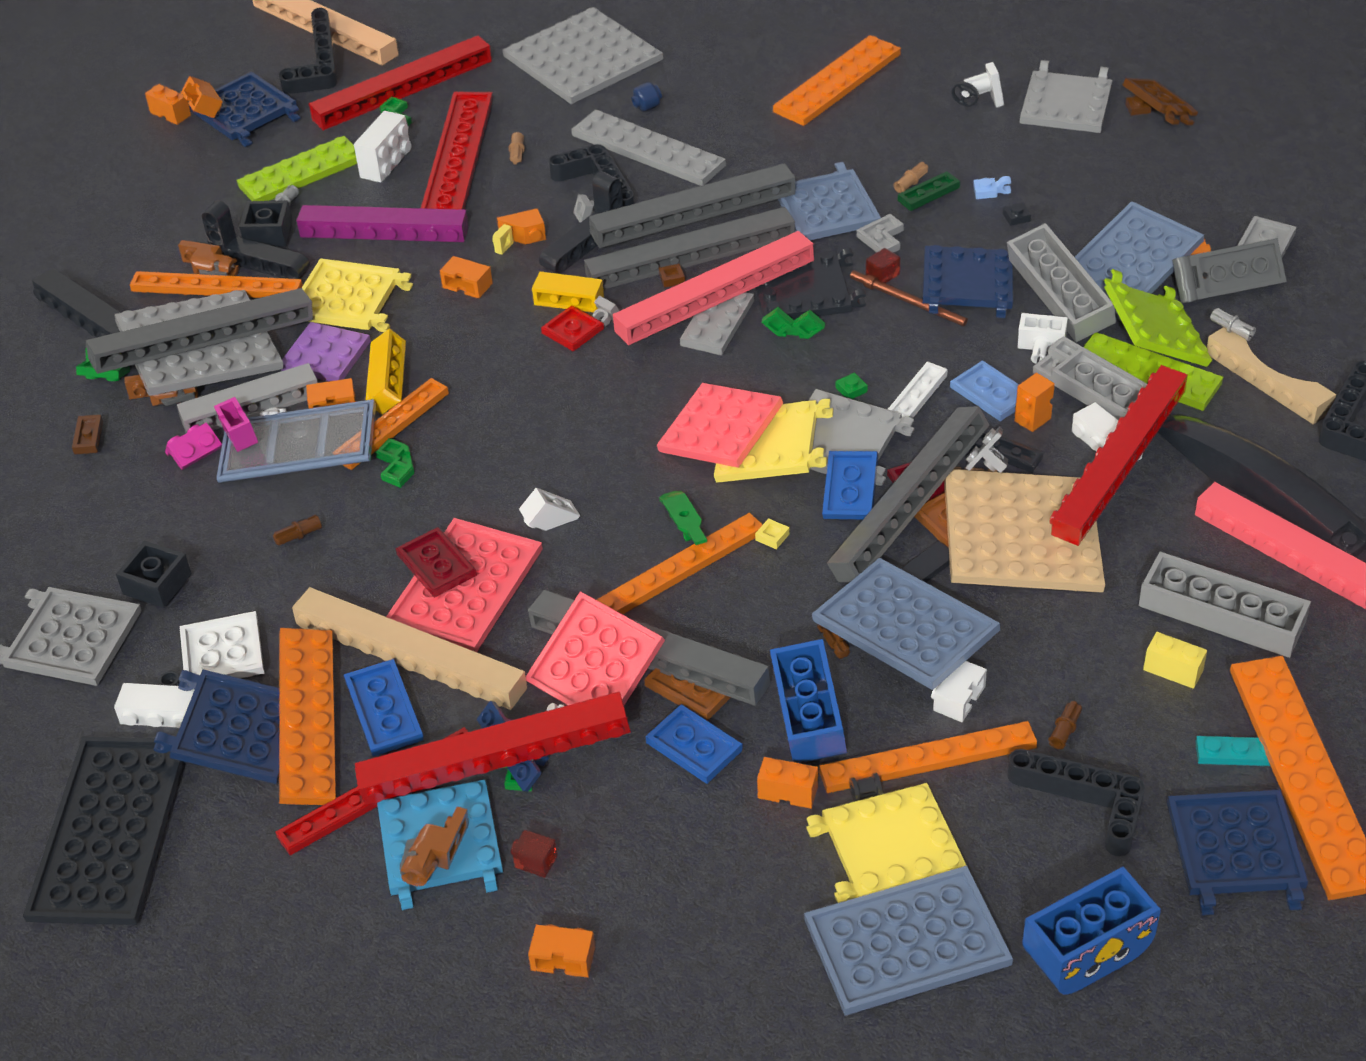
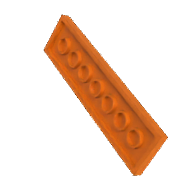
[773,35,901,126]
[279,628,336,805]

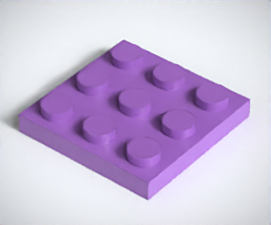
[281,322,371,381]

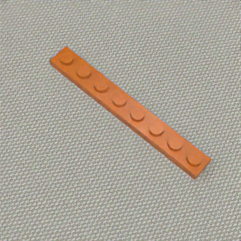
[130,271,303,298]
[596,513,763,615]
[819,721,1037,793]

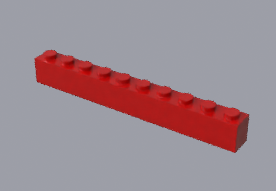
[309,36,492,130]
[1050,365,1188,546]
[355,691,631,805]

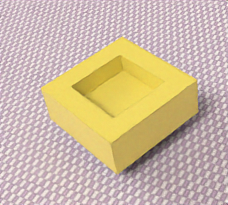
[493,224,513,255]
[755,518,790,549]

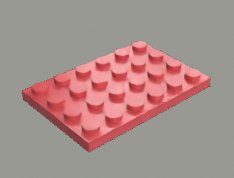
[386,518,543,652]

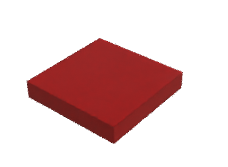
[541,305,604,352]

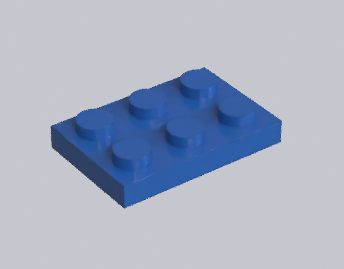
[822,451,878,519]
[645,704,742,784]

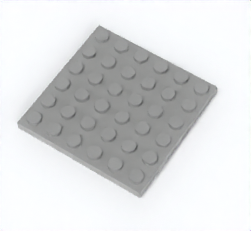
[503,7,663,104]
[115,290,283,396]

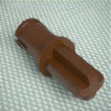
[273,514,322,545]
[1048,701,1082,749]

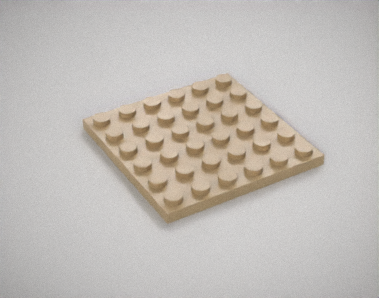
[944,469,1105,592]

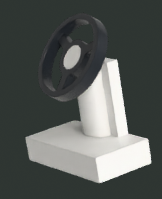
[952,62,1004,107]

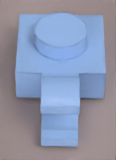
[974,176,1011,199]

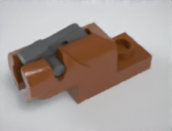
[178,240,238,276]
[124,375,198,406]
[400,807,468,886]

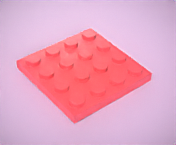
[657,383,783,468]
[526,591,665,705]

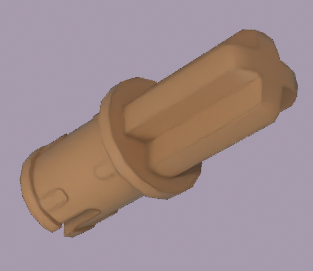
[509,132,525,165]
[894,162,929,193]

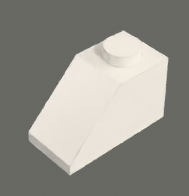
[519,488,580,531]

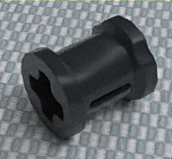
[849,773,883,802]

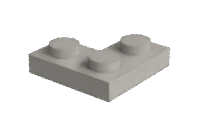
[857,214,904,258]

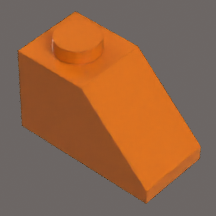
[497,209,546,244]

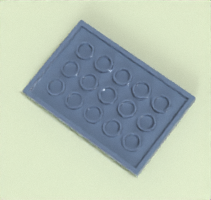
[1075,201,1204,322]
[812,558,1000,690]
[804,866,1013,1016]

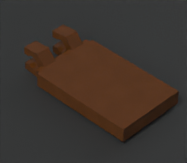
[1123,78,1198,125]

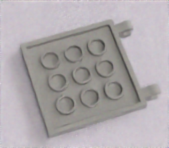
[1020,60,1112,133]
[809,389,914,486]
[0,587,141,686]

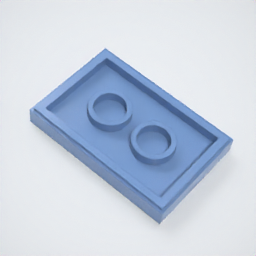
[950,360,1019,421]

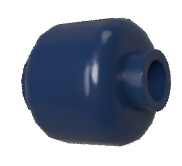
[631,82,662,111]

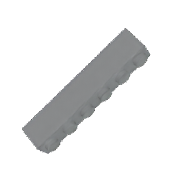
[177,363,317,433]

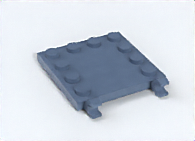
[778,162,881,241]

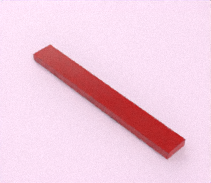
[276,727,468,855]

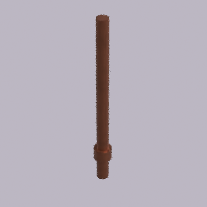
[850,270,968,327]

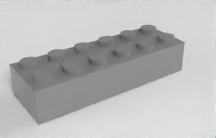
[1007,223,1116,342]
[1139,552,1311,658]

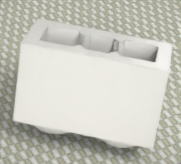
[1018,313,1068,364]

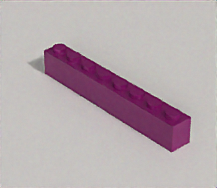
[297,205,469,242]

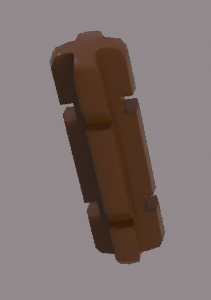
[817,624,850,659]

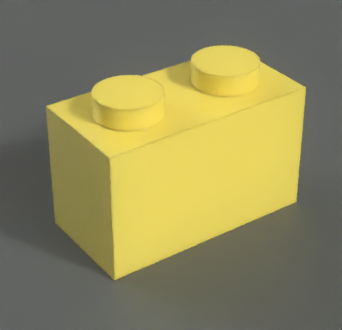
[1144,632,1207,689]

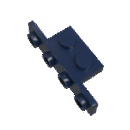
[477,701,549,792]

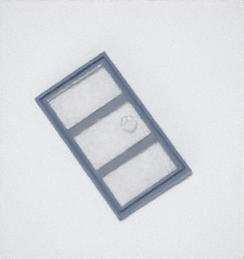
[217,399,376,483]

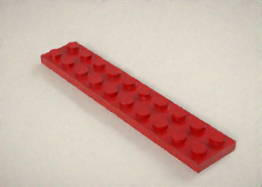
[421,92,493,210]

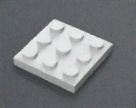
[180,611,264,678]

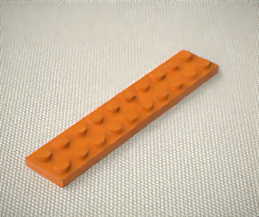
[1230,656,1366,900]

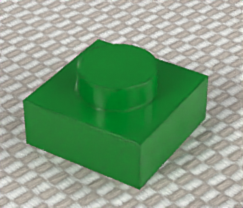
[835,373,868,399]

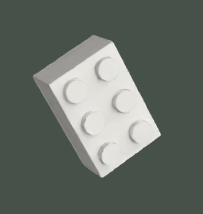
[354,111,411,182]

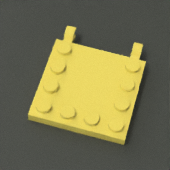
[302,259,413,332]
[714,399,833,483]
[806,783,967,903]

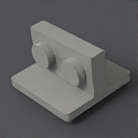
[966,426,1008,473]

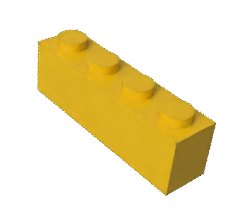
[366,328,406,415]

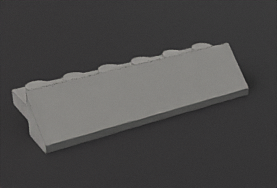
[1033,336,1158,433]

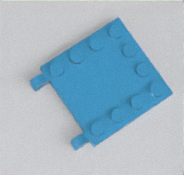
[377,780,503,910]

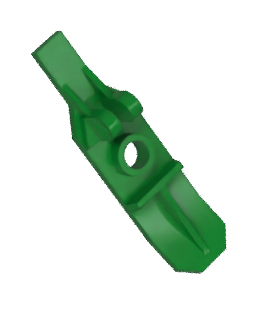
[659,491,707,545]

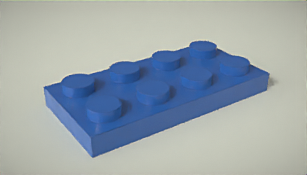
[344,659,424,757]

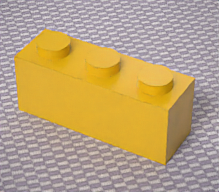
[532,272,604,313]

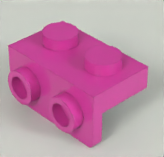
[165,422,222,470]

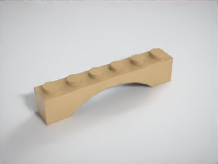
[1207,327,1336,424]

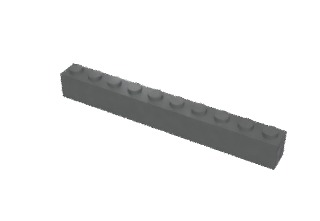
[589,163,795,248]
[584,207,795,289]
[86,288,313,374]
[827,406,989,582]
[528,590,770,706]

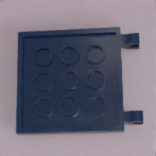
[188,72,301,147]
[922,245,1013,318]
[154,669,279,784]
[1167,790,1308,915]

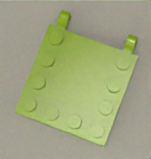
[1104,269,1212,367]

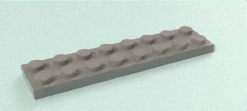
[572,109,726,186]

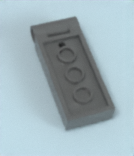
[1172,238,1287,303]

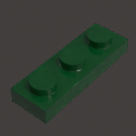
[897,171,960,211]

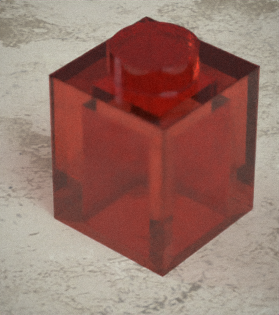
[866,248,900,283]
[511,830,557,878]

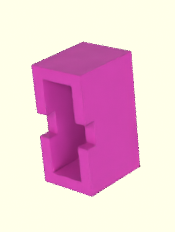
[214,397,258,452]

